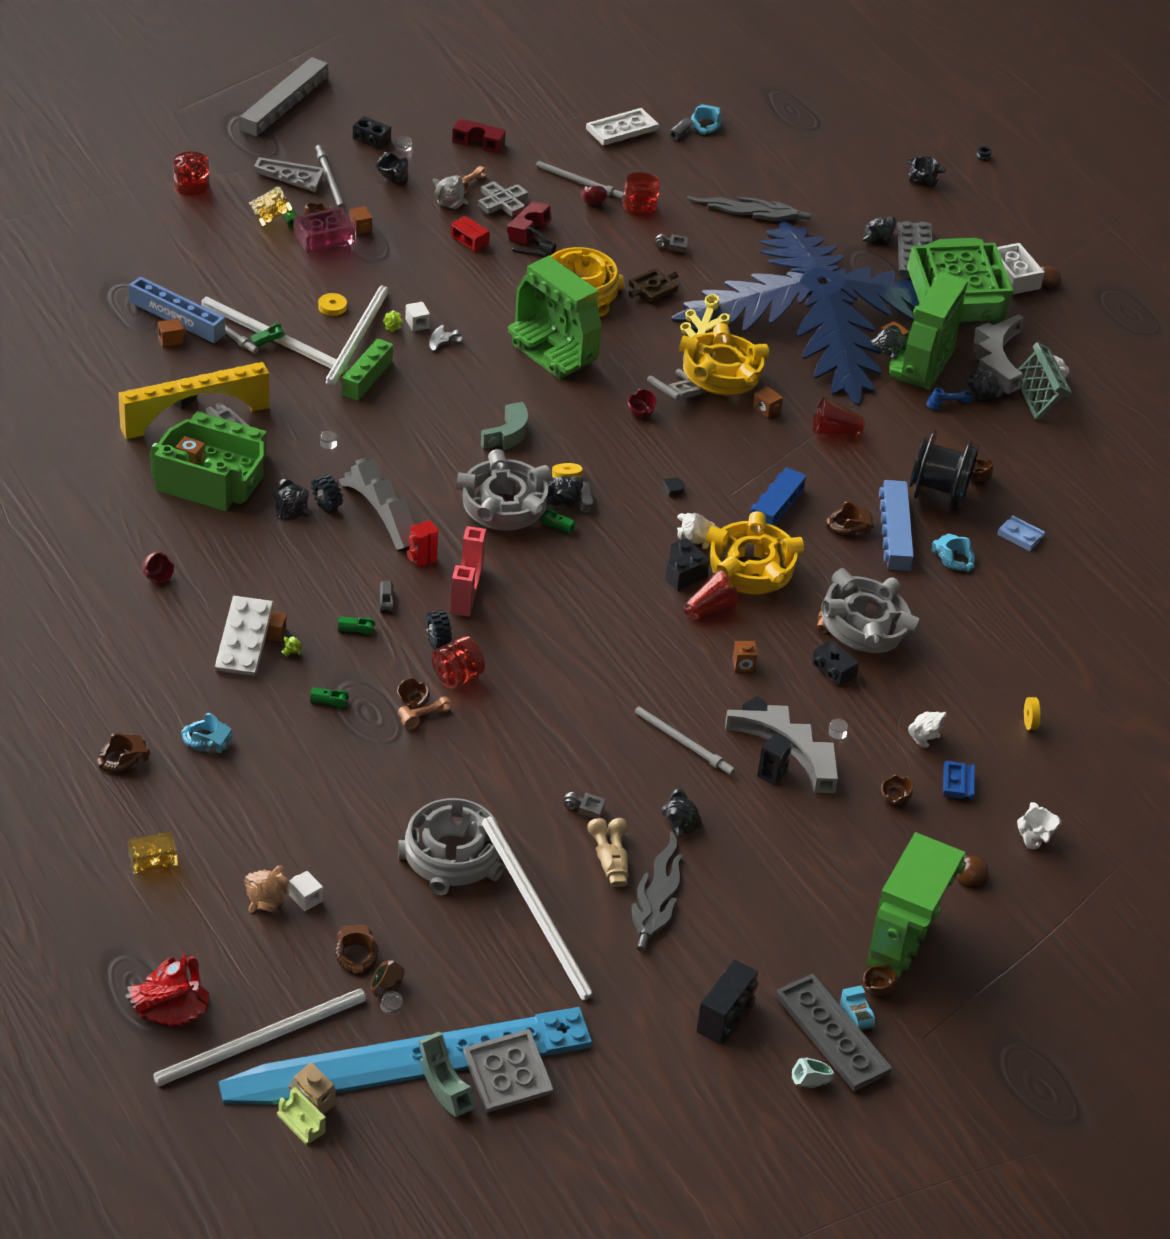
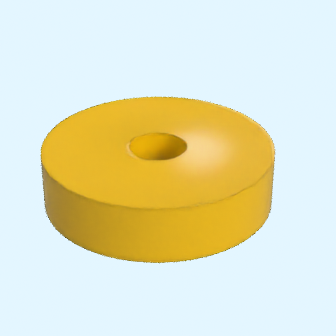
[318,293,347,316]
[552,463,582,478]
[1024,697,1040,730]

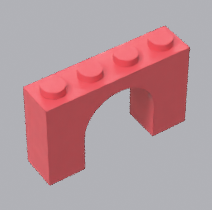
[450,526,486,617]

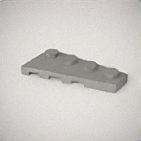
[254,157,324,192]

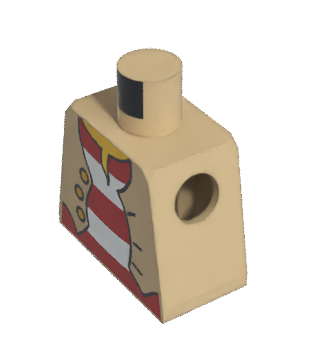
[288,1063,337,1115]

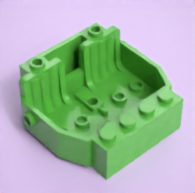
[907,238,1013,325]
[508,256,602,379]
[889,272,968,390]
[150,411,267,511]
[866,832,966,978]

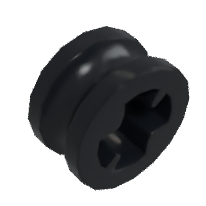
[976,146,992,161]

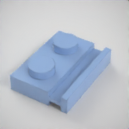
[997,515,1045,551]

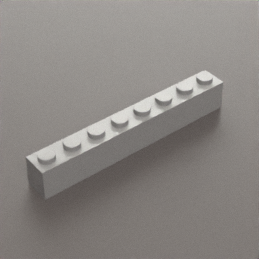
[240,57,329,137]

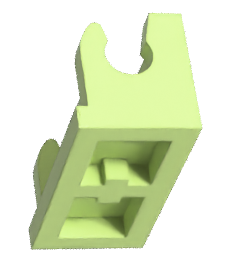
[277,1087,326,1145]

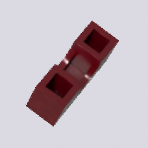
[452,118,506,154]
[507,201,552,244]

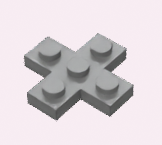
[478,181,528,217]

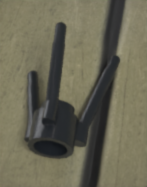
[512,226,557,257]

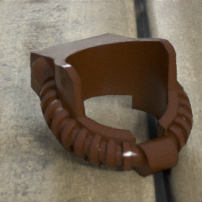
[826,501,874,536]
[96,733,150,772]
[335,924,378,975]

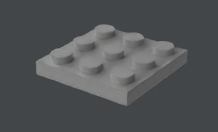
[463,1029,553,1113]

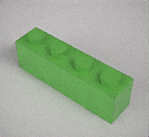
[342,339,393,401]

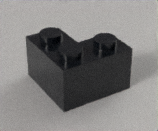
[665,538,710,591]

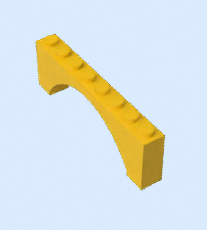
[119,362,269,439]

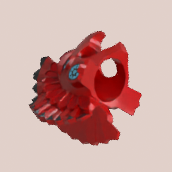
[125,954,209,1028]

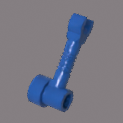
[927,388,974,410]

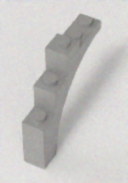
[974,314,1024,394]
[339,457,415,550]
[725,705,838,793]

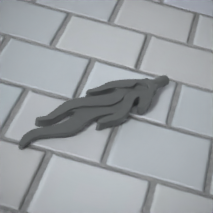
[687,196,811,221]
[632,831,682,952]

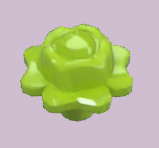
[383,310,403,332]
[281,636,303,657]

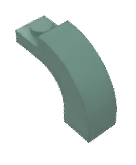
[481,402,528,450]
[418,1032,477,1117]

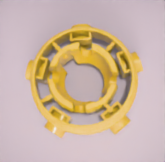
[550,247,624,317]
[679,323,769,395]
[706,511,804,595]

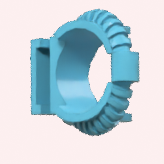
[691,104,722,135]
[931,533,975,572]
[181,713,233,753]

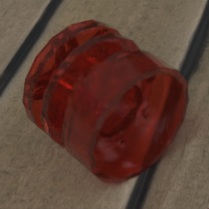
[173,151,209,196]
[622,172,660,215]
[431,635,485,689]

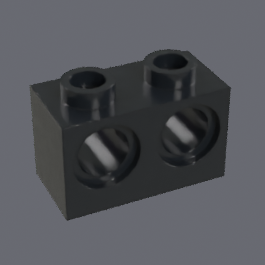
[352,116,391,149]
[757,733,793,786]

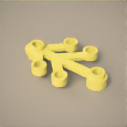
[680,294,730,338]

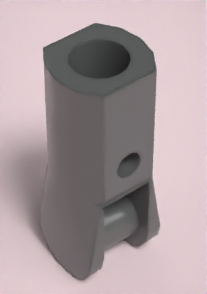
[669,118,693,140]
[578,482,593,513]
[380,581,394,612]

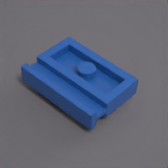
[943,761,975,800]

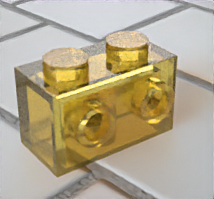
[249,186,292,226]
[127,831,177,873]

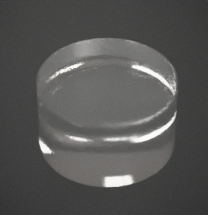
[397,135,412,152]
[320,431,337,449]
[828,719,848,739]
[380,991,403,1015]

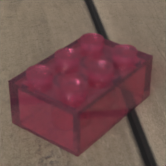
[294,207,355,254]

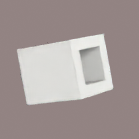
[405,302,430,331]
[289,871,323,911]

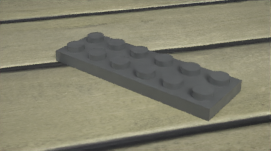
[897,221,933,276]
[775,974,892,1091]

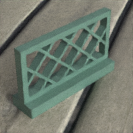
[1018,342,1072,421]

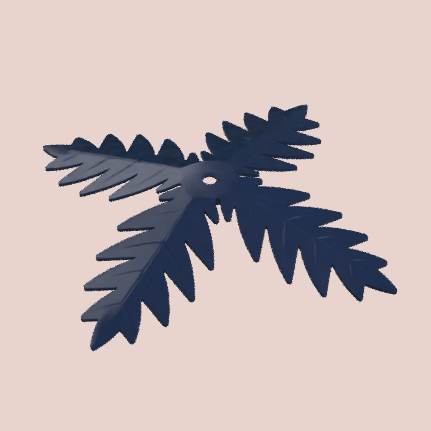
[671,221,919,405]

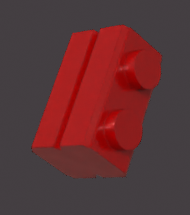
[451,216,490,252]
[407,520,439,567]

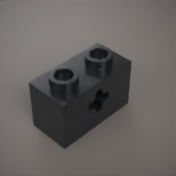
[812,640,859,686]

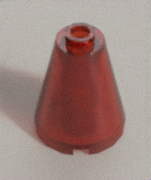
[812,397,865,434]
[684,570,740,620]

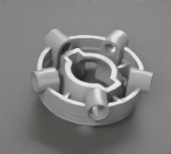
[456,449,551,531]
[821,568,919,654]
[398,798,504,895]

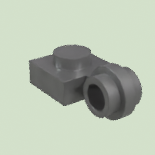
[654,234,688,253]
[563,792,606,818]

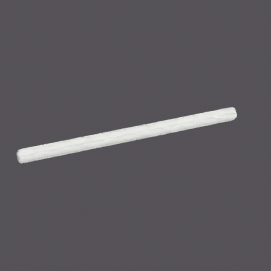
[326,285,388,386]
[201,297,348,374]
[482,816,593,1000]
[154,989,366,1086]

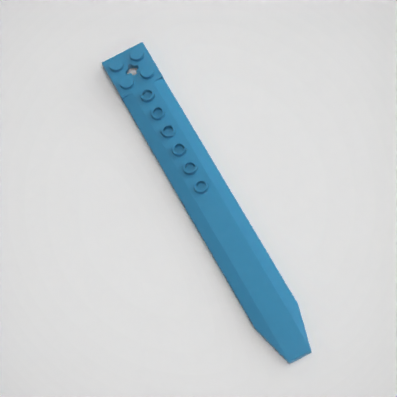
[219,1007,592,1105]

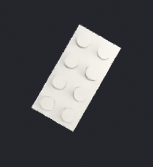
[586,108,659,145]
[215,596,274,676]

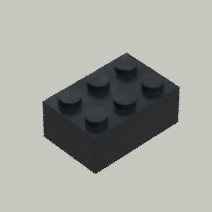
[696,959,759,1044]

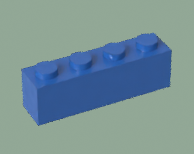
[750,467,807,526]

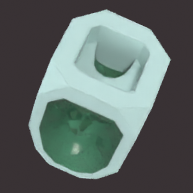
[792,1058,834,1088]

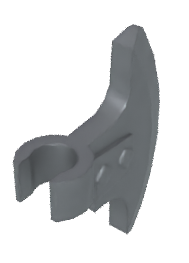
[429,325,463,351]

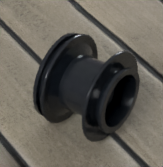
[909,430,980,510]

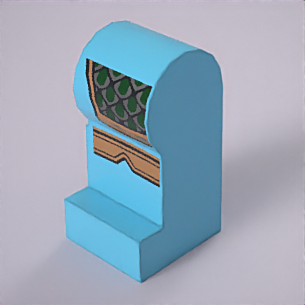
[840,985,875,1030]

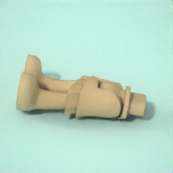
[588,818,629,887]

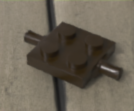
[628,268,678,303]

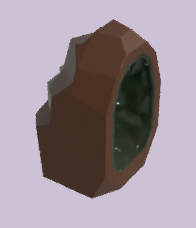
[370,961,405,997]

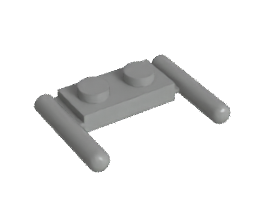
[647,369,707,400]

